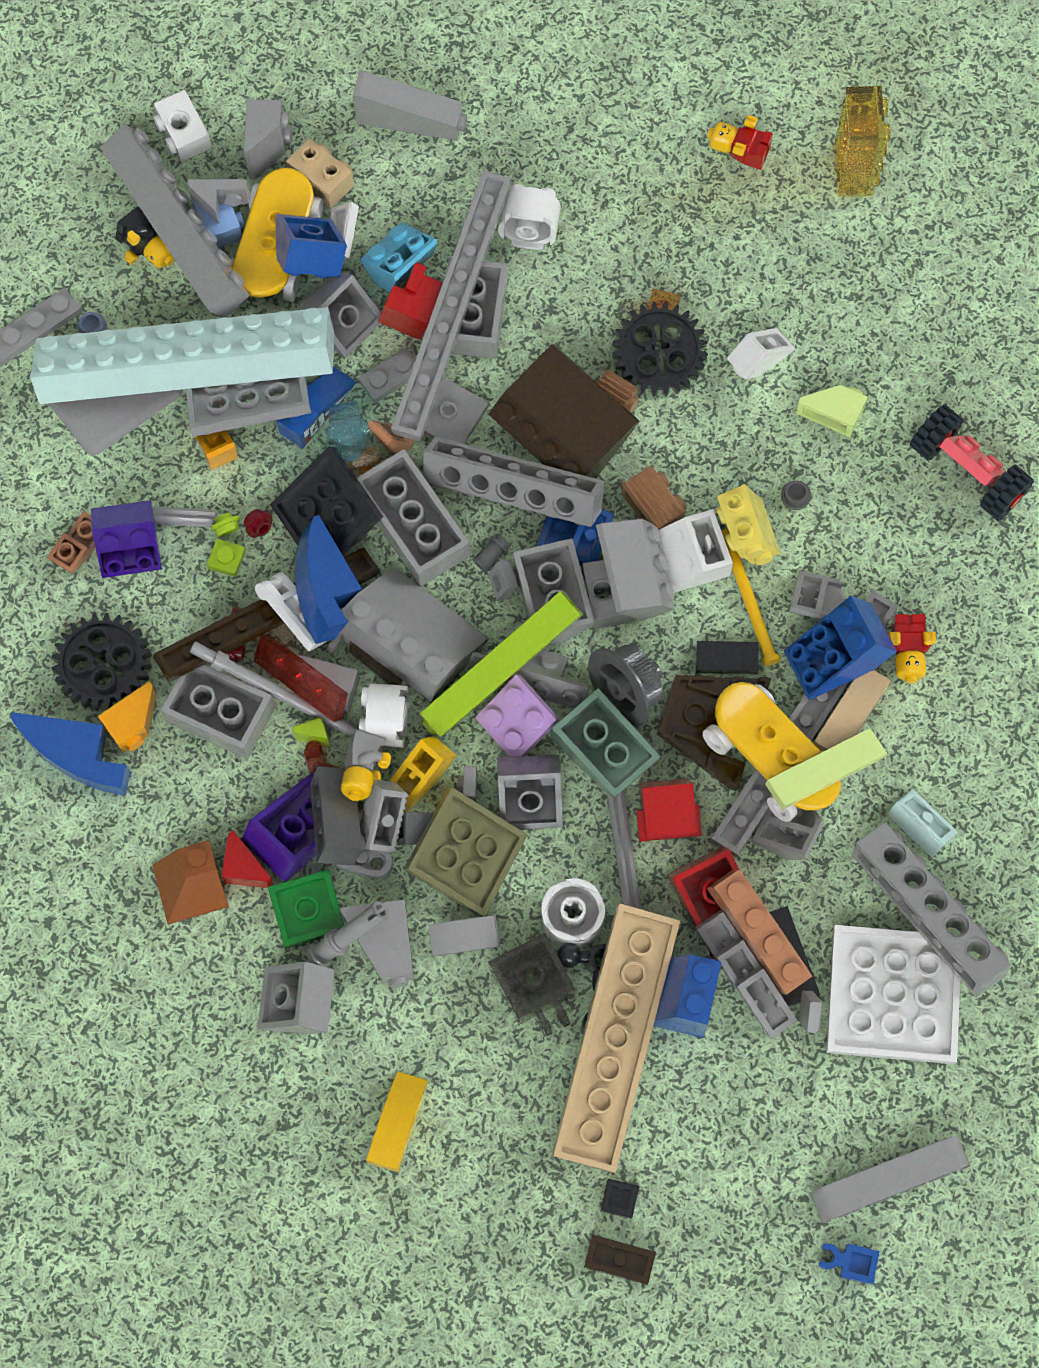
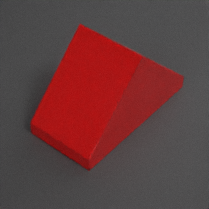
[222,830,274,888]

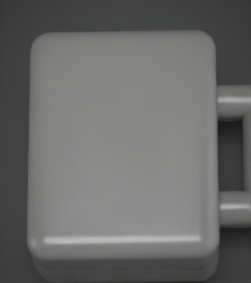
[48,389,183,455]

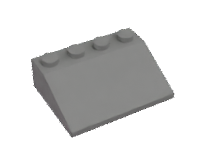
[340,567,489,702]

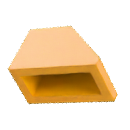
[98,681,157,753]

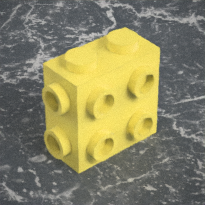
[717,484,781,565]

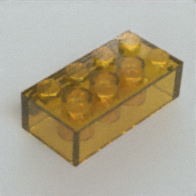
[834,86,890,197]

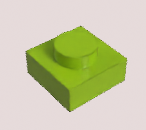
[206,539,246,577]

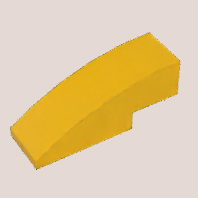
[366,1071,428,1173]

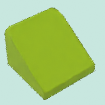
[292,718,330,747]

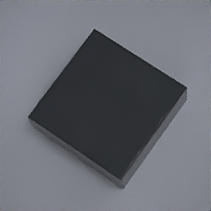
[600,1179,639,1219]

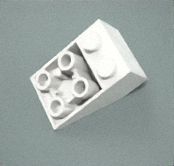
[659,509,733,593]

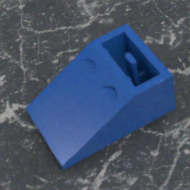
[784,596,897,700]

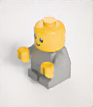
[341,730,391,801]

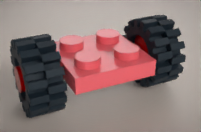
[909,404,1034,521]

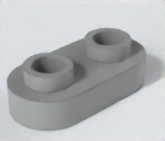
[334,847,393,880]

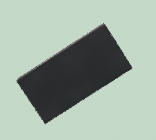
[696,641,758,674]

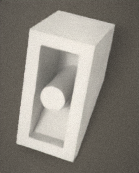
[727,328,795,380]

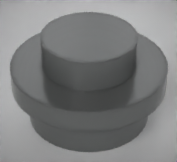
[781,481,811,510]

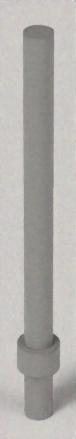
[189,641,359,738]

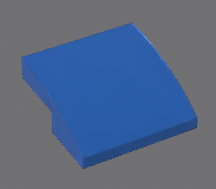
[535,509,614,566]

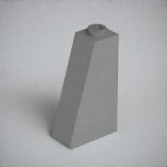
[353,70,467,141]

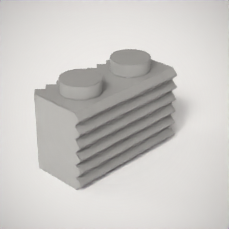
[360,779,409,853]

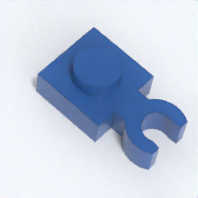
[818,1243,880,1285]

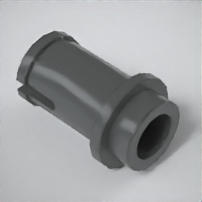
[472,534,511,573]

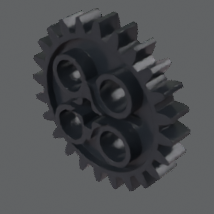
[612,301,708,397]
[52,613,152,711]

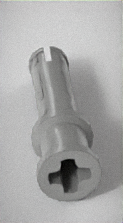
[306,901,389,967]

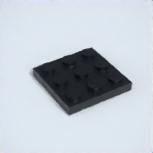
[270,446,383,556]

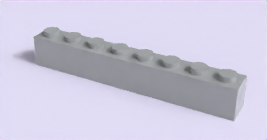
[100,124,250,318]

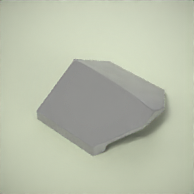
[789,570,846,619]
[752,807,824,860]

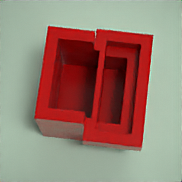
[378,262,443,340]
[636,778,702,842]

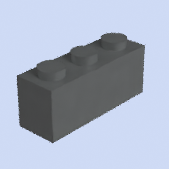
[310,766,365,865]

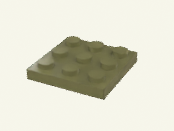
[403,787,528,917]

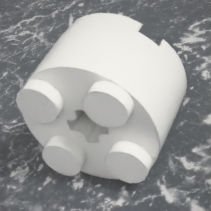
[498,184,561,250]
[359,683,409,748]
[541,878,605,948]

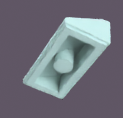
[887,789,958,857]

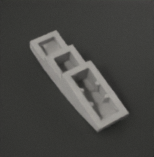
[695,910,797,1039]

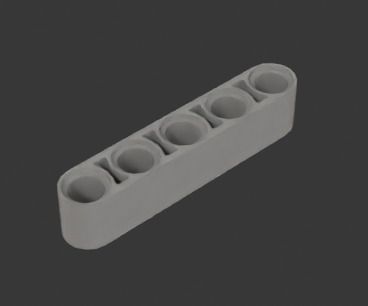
[810,1135,971,1224]

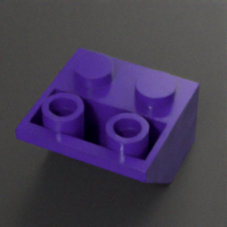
[91,500,162,578]

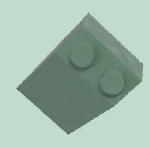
[550,689,661,799]

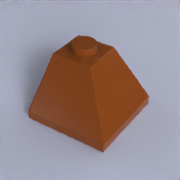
[152,840,229,925]

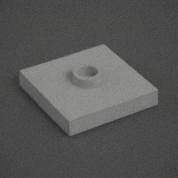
[423,377,489,444]

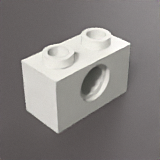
[153,90,212,162]

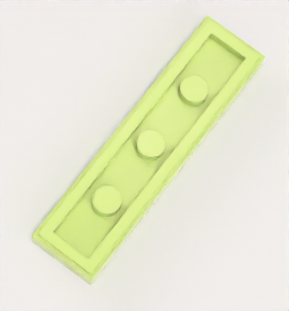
[765,728,887,810]

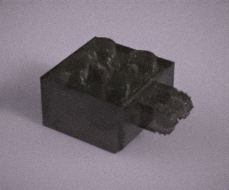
[488,933,575,1037]

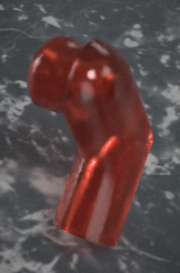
[304,740,340,774]

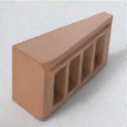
[367,420,414,455]

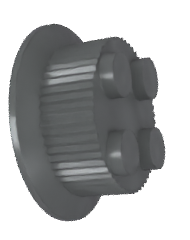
[588,643,663,727]

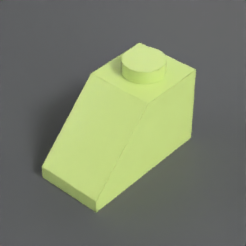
[796,385,868,437]

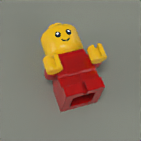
[707,115,773,170]
[888,614,936,684]

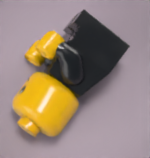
[115,206,175,269]

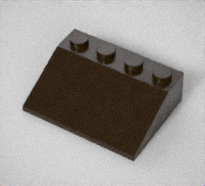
[488,344,640,479]

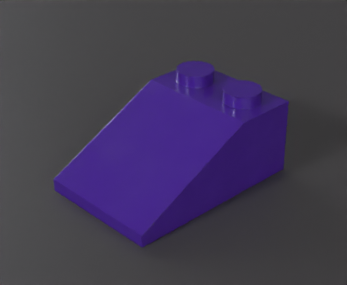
[241,772,316,882]

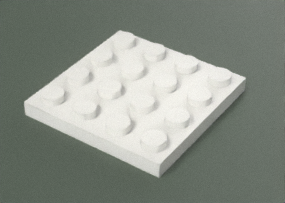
[826,925,960,1064]

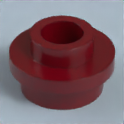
[243,509,273,538]

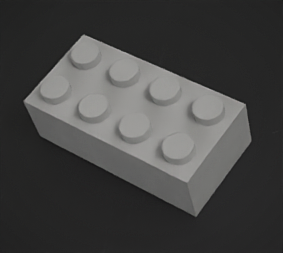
[357,449,471,587]

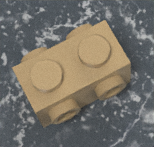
[286,138,354,209]

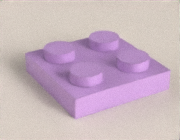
[475,675,561,757]

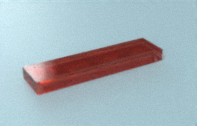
[254,633,348,722]

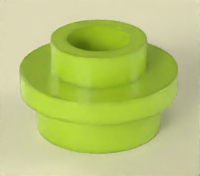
[211,512,240,538]

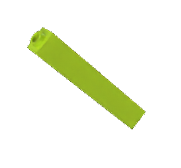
[420,591,584,737]

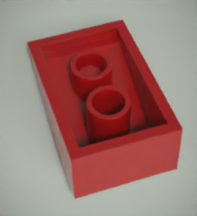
[667,846,739,960]

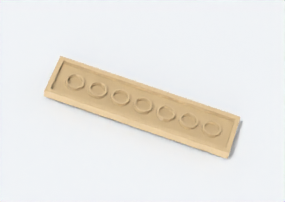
[551,903,680,1173]

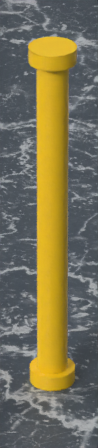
[721,528,781,667]

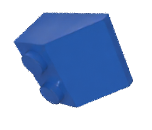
[275,214,347,279]

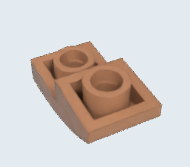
[47,511,95,574]

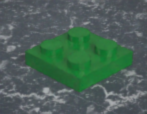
[268,870,344,949]

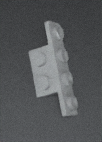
[468,650,590,708]

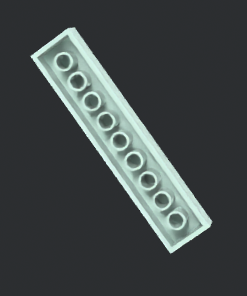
[30,307,334,404]

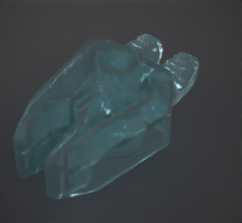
[326,401,370,462]

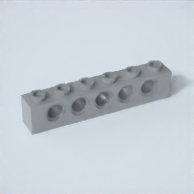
[423,436,605,527]
[852,822,1011,998]

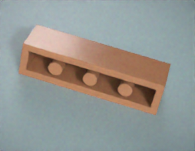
[707,869,812,995]

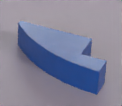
[295,515,362,644]
[10,712,130,796]

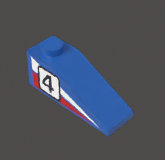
[276,366,356,449]

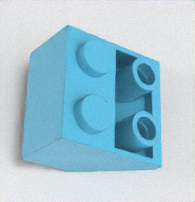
[360,222,437,293]

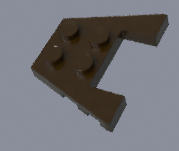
[656,675,771,791]

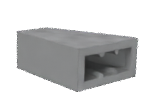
[341,900,415,988]

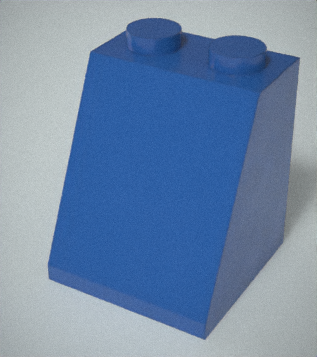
[654,954,722,1038]

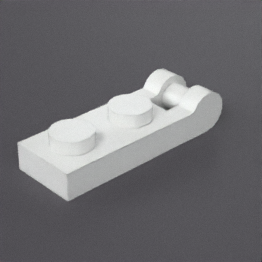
[255,572,327,652]

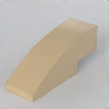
[813,670,891,751]

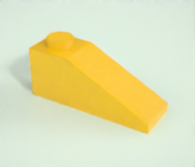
[390,736,457,812]

